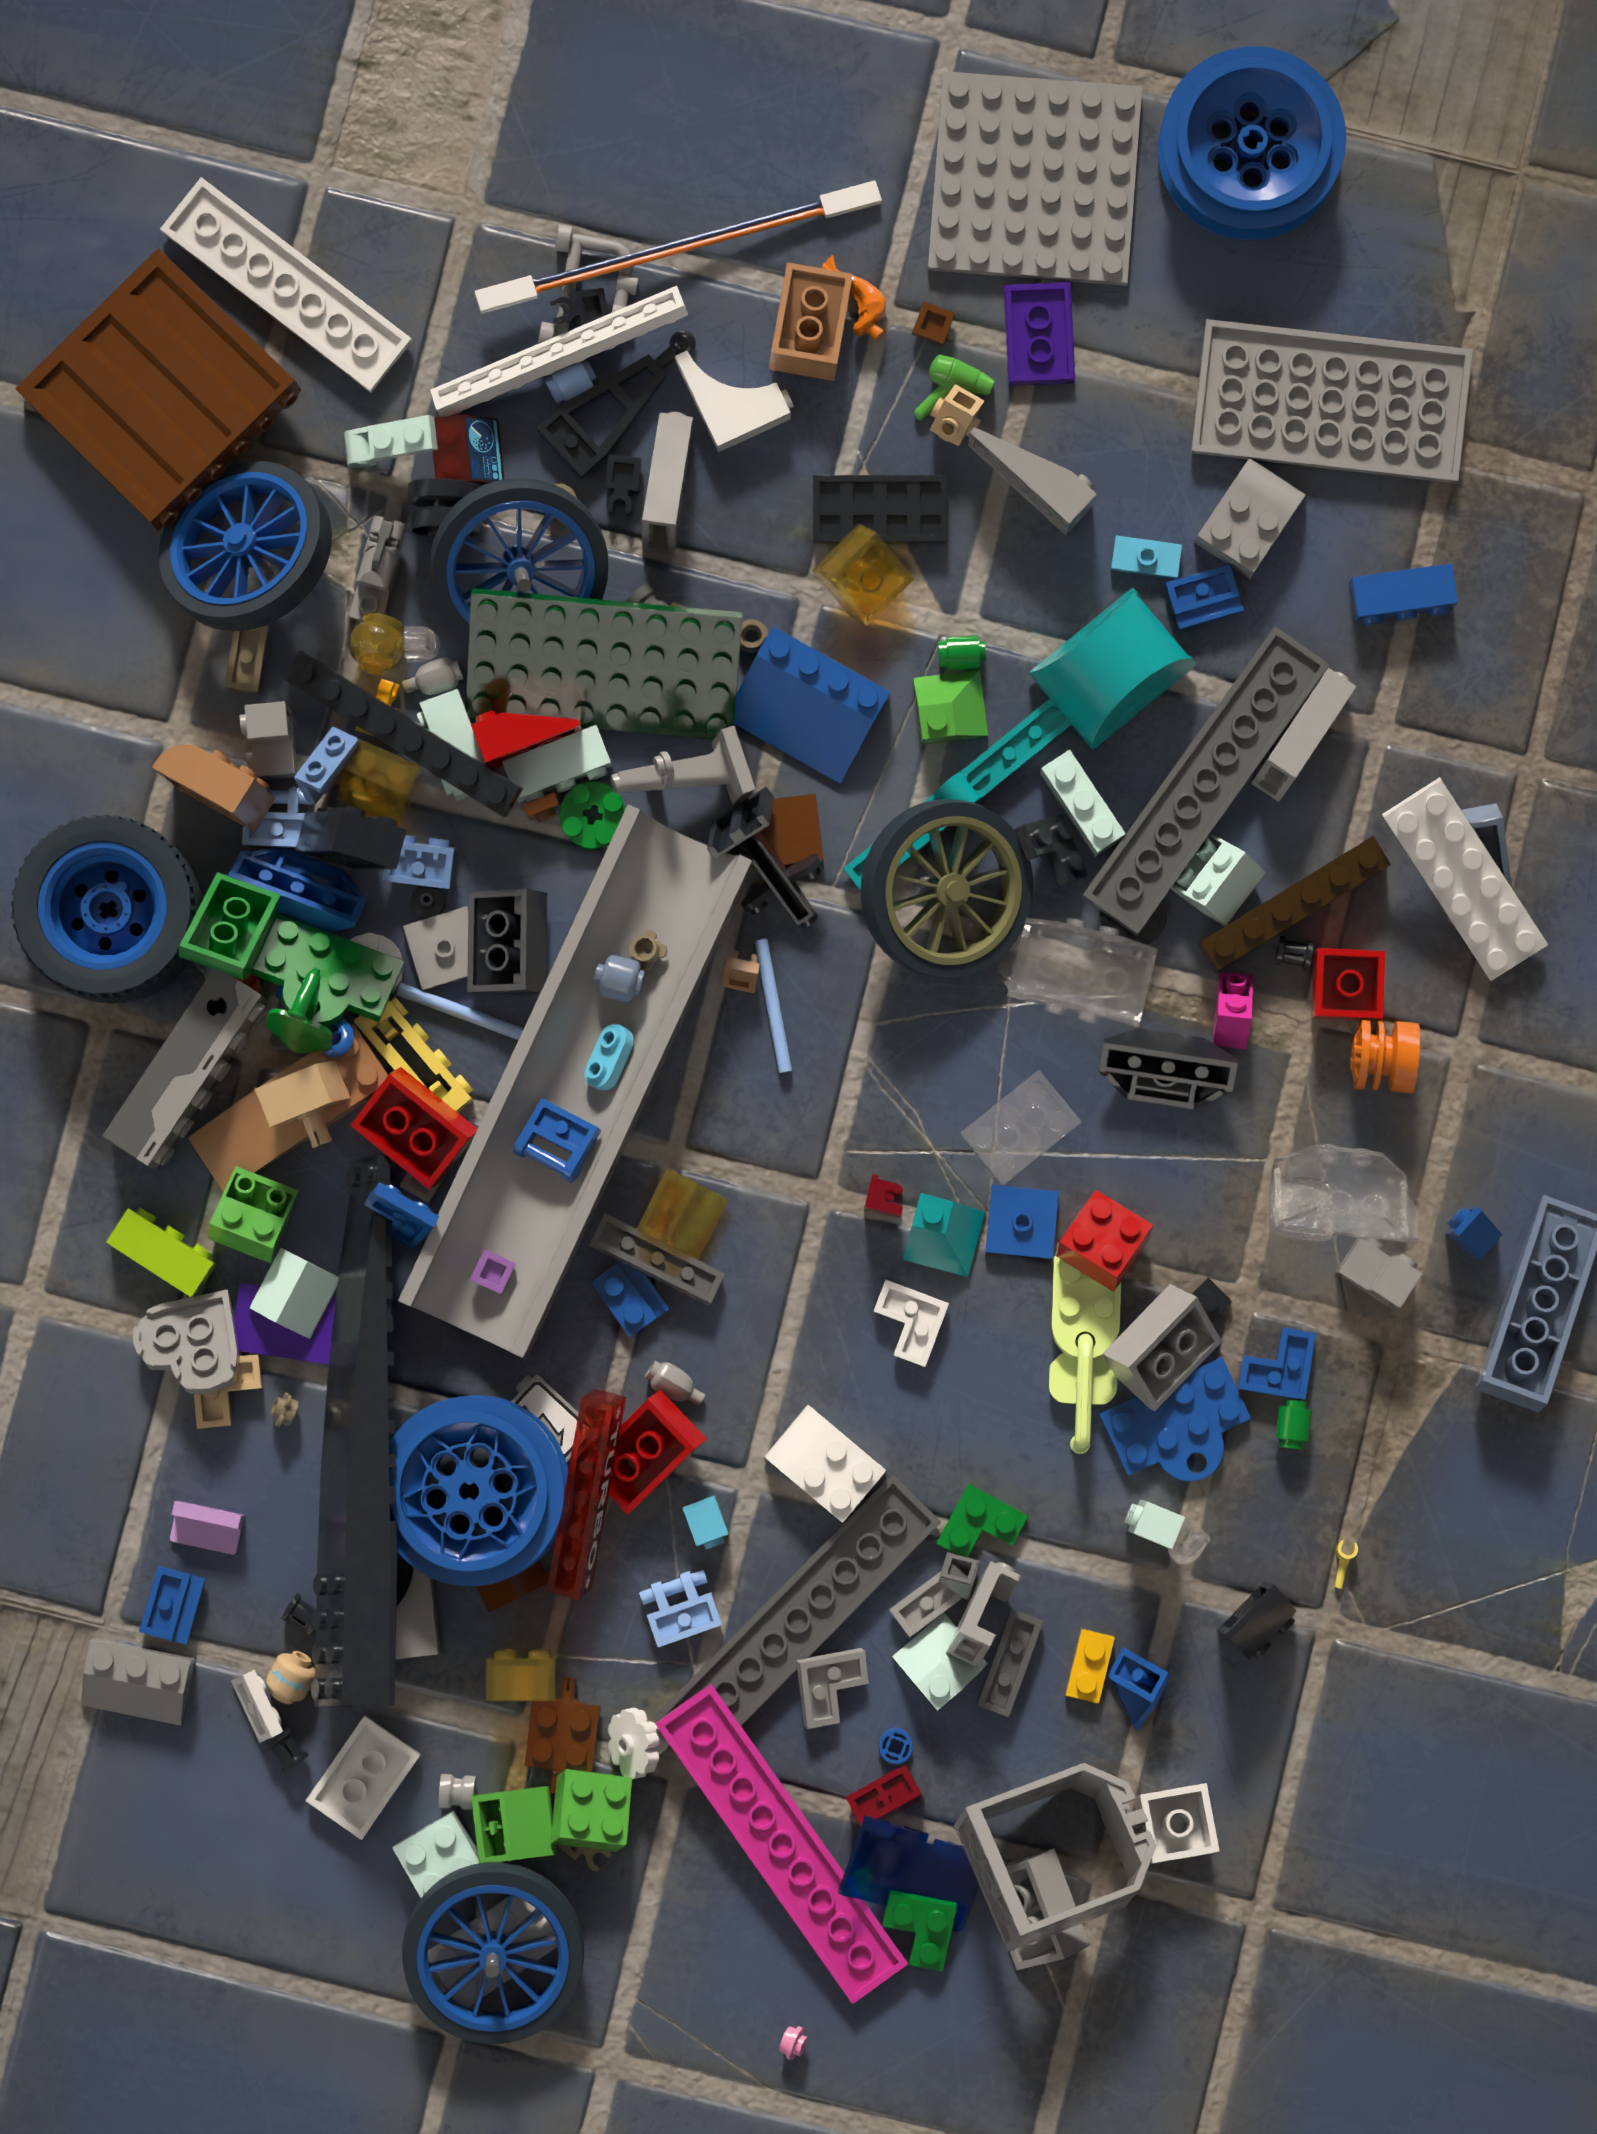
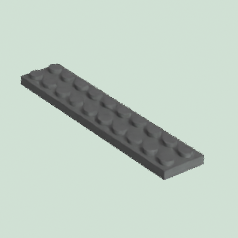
[1082,626,1330,936]
[653,1474,941,1725]

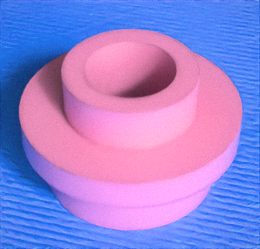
[779,2026,808,2061]

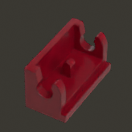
[864,1174,903,1218]
[845,1764,924,1831]

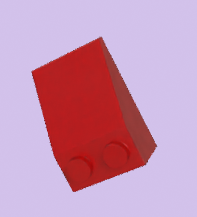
[471,711,582,770]

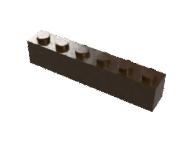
[1198,836,1391,974]

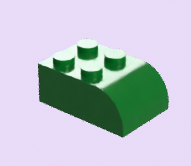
[179,872,281,980]

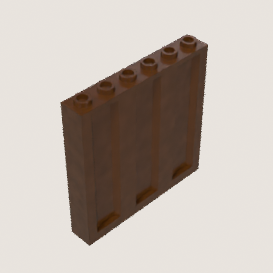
[15,248,302,532]

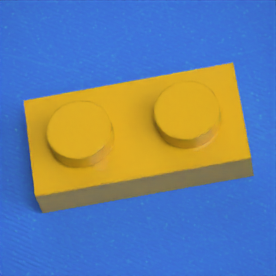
[1065,1628,1115,1704]

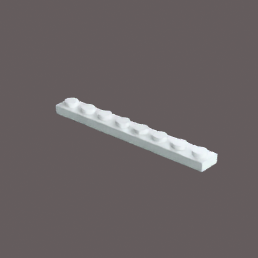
[430,286,688,419]

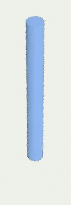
[754,939,792,1074]
[396,983,524,1040]

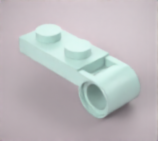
[344,415,438,468]

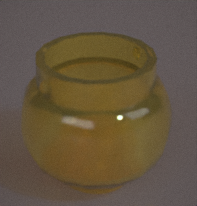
[349,613,405,675]

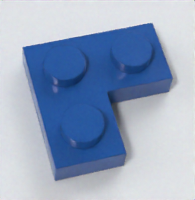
[364,1183,439,1249]
[1237,1327,1316,1400]

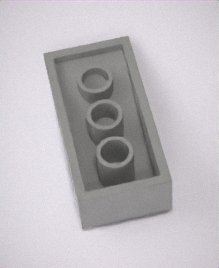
[968,427,1097,536]

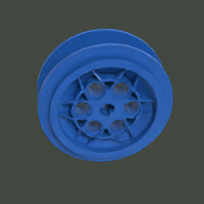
[1158,46,1346,241]
[389,1395,571,1586]

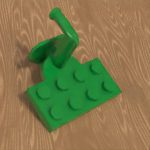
[252,914,405,1053]

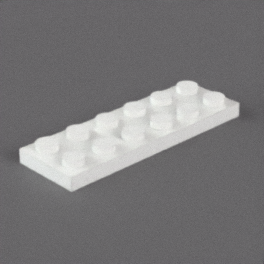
[1382,777,1548,981]

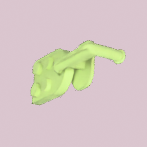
[1049,1256,1121,1454]

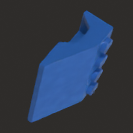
[734,626,890,784]

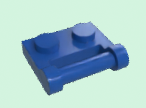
[513,1098,601,1183]

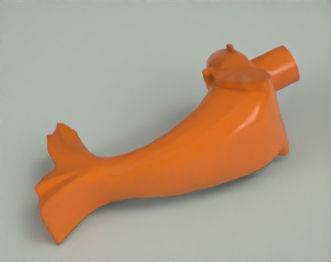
[822,255,886,341]

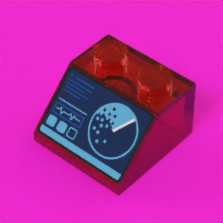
[433,415,505,486]

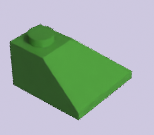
[913,670,988,745]

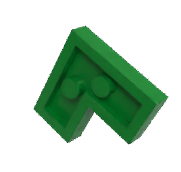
[936,1483,1028,1557]
[882,1890,957,1972]

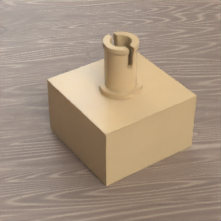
[255,1060,350,1148]

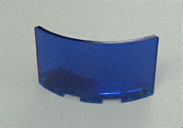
[838,1815,979,1932]

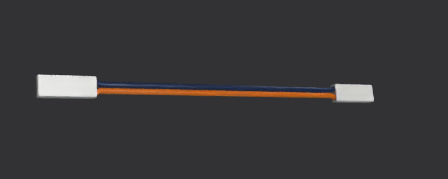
[475,180,882,314]

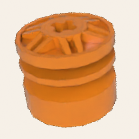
[1350,1018,1420,1094]

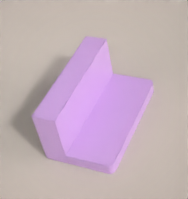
[170,1501,245,1555]

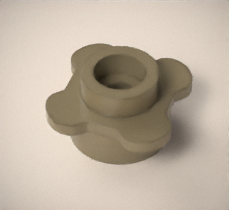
[629,930,668,971]
[270,1392,298,1427]

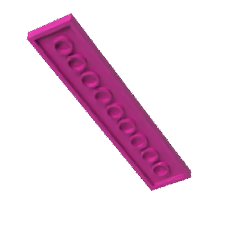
[655,1684,908,2004]

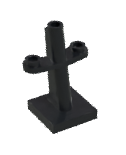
[707,787,823,928]

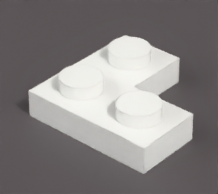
[873,1280,949,1367]

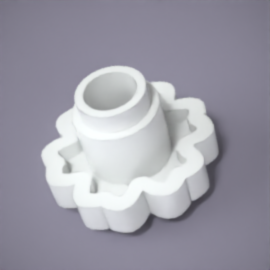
[608,1708,669,1779]

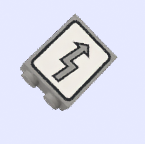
[511,1374,598,1463]

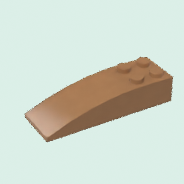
[188,1024,388,1193]

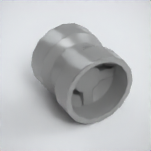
[438,1774,476,1810]

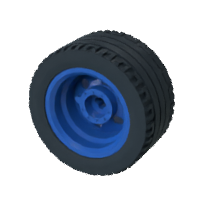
[11,814,203,1004]

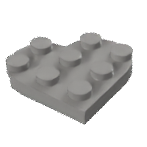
[133,1289,240,1394]

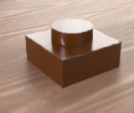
[912,301,955,346]
[523,792,560,823]

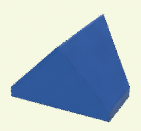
[1107,1647,1172,1732]

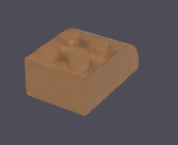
[152,744,276,833]

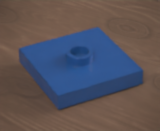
[985,1185,1059,1259]

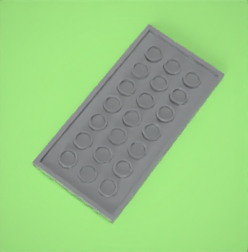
[1191,319,1473,484]

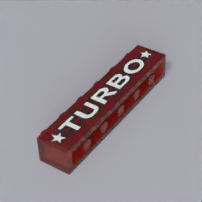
[547,1388,626,1600]

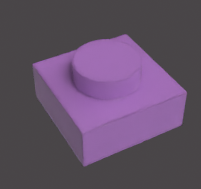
[469,1249,516,1294]

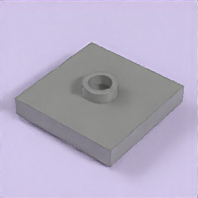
[403,906,468,991]

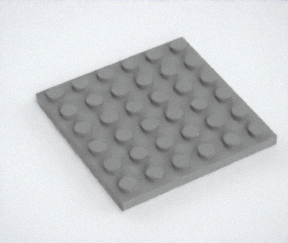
[928,71,1142,286]

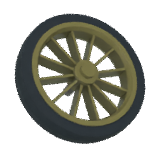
[860,799,1033,978]

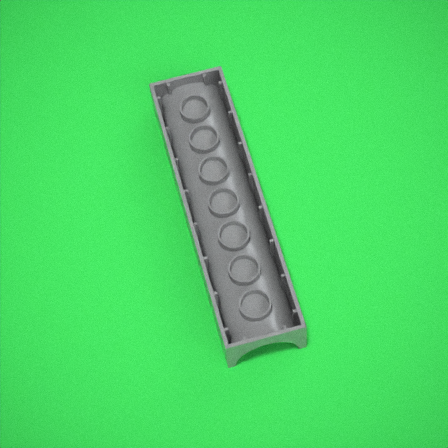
[398,804,753,1359]

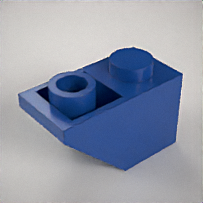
[1446,1206,1502,1261]

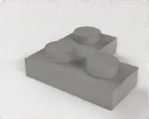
[796,1648,869,1729]

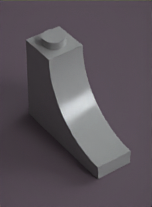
[395,1568,441,1659]

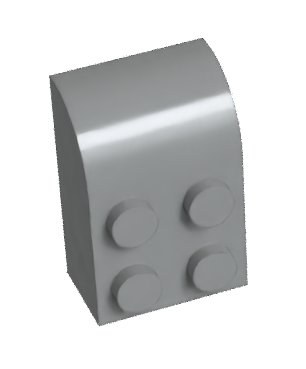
[1194,458,1306,579]

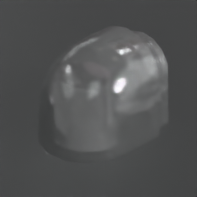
[404,626,440,662]
[1168,1521,1211,1564]

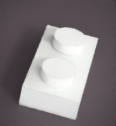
[231,1670,283,1743]

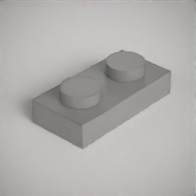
[889,1571,962,1637]

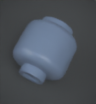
[594,955,646,1003]

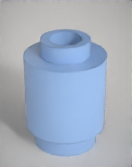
[544,361,596,403]

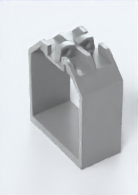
[954,1763,1156,1952]

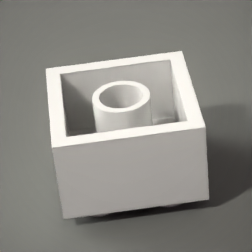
[1134,1783,1220,1865]

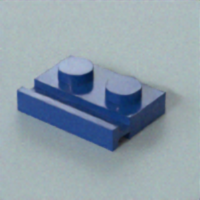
[1165,564,1244,631]
[590,1262,670,1337]
[139,1565,206,1645]

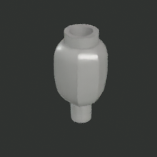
[402,657,465,695]
[644,1361,705,1406]

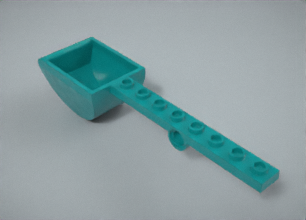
[843,588,1197,890]

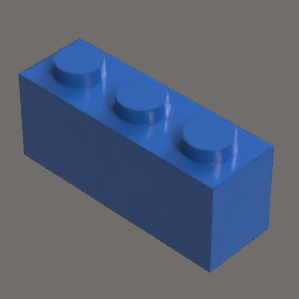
[1349,563,1458,626]

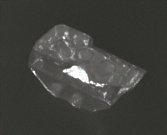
[996,918,1158,1028]
[1268,1144,1419,1243]

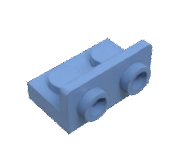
[294,727,359,804]
[382,835,457,889]

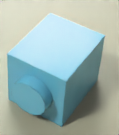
[682,1495,729,1549]

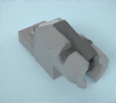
[348,516,406,627]

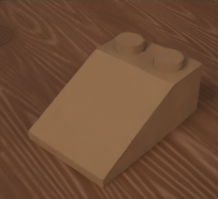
[769,262,853,381]

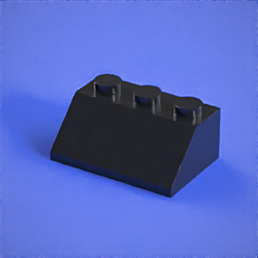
[467,889,547,995]

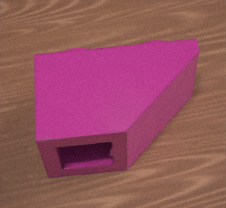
[1213,972,1253,1050]

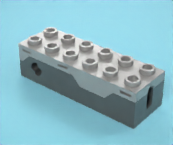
[102,969,269,1169]

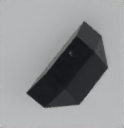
[1098,1028,1238,1109]

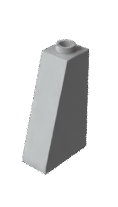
[642,412,693,555]
[1251,668,1356,802]

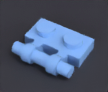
[242,787,313,848]
[639,1570,722,1647]

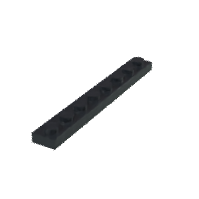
[283,650,523,817]

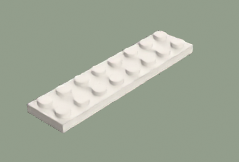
[160,177,412,393]

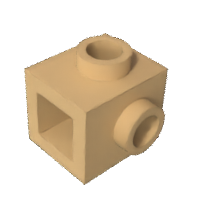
[930,384,984,446]

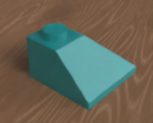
[903,1193,985,1277]

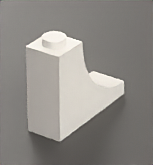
[675,351,794,453]

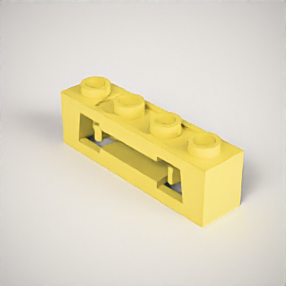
[354,997,473,1113]

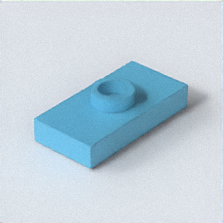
[1111,535,1182,579]

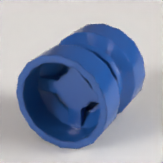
[878,1727,913,1764]

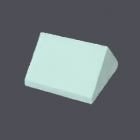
[250,1248,339,1339]

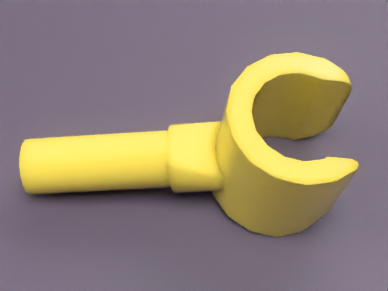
[1334,1540,1358,1589]

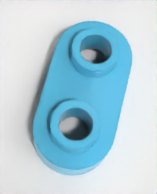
[584,1024,634,1091]

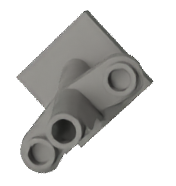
[610,726,756,805]

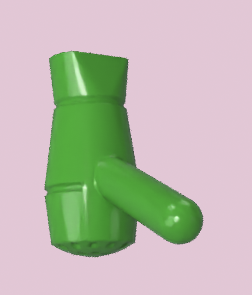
[914,354,995,420]

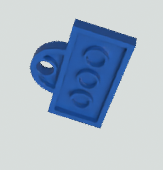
[1099,1357,1251,1481]

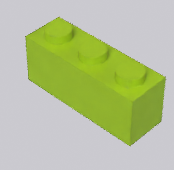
[106,1207,217,1298]

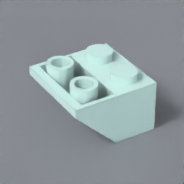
[1171,833,1266,926]

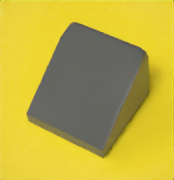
[939,1552,980,1600]

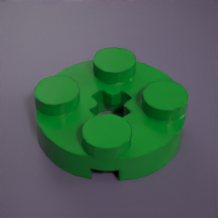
[559,782,626,850]

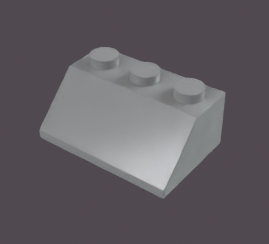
[1103,1284,1222,1412]
[81,1638,196,1726]
[1005,1848,1090,1970]

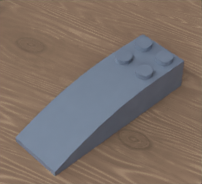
[1475,1195,1597,1413]

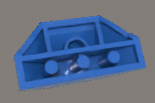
[228,848,367,933]

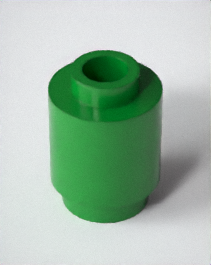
[938,635,986,671]
[1276,1400,1313,1450]

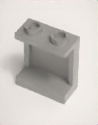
[946,1561,1021,1667]

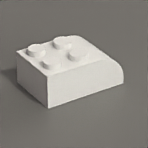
[764,1405,886,1523]

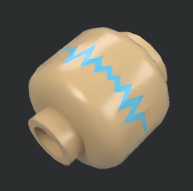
[266,1651,315,1704]

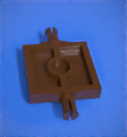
[524,1677,601,1794]

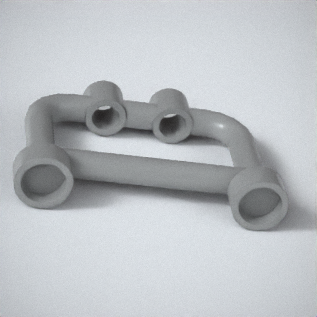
[538,224,639,351]

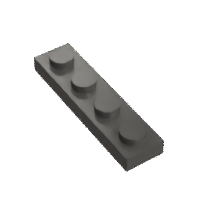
[588,1213,725,1306]

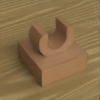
[722,950,760,993]

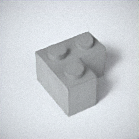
[240,701,298,781]
[1335,1236,1422,1310]

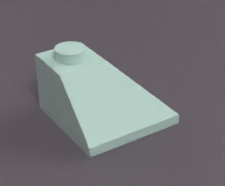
[892,1612,988,1711]

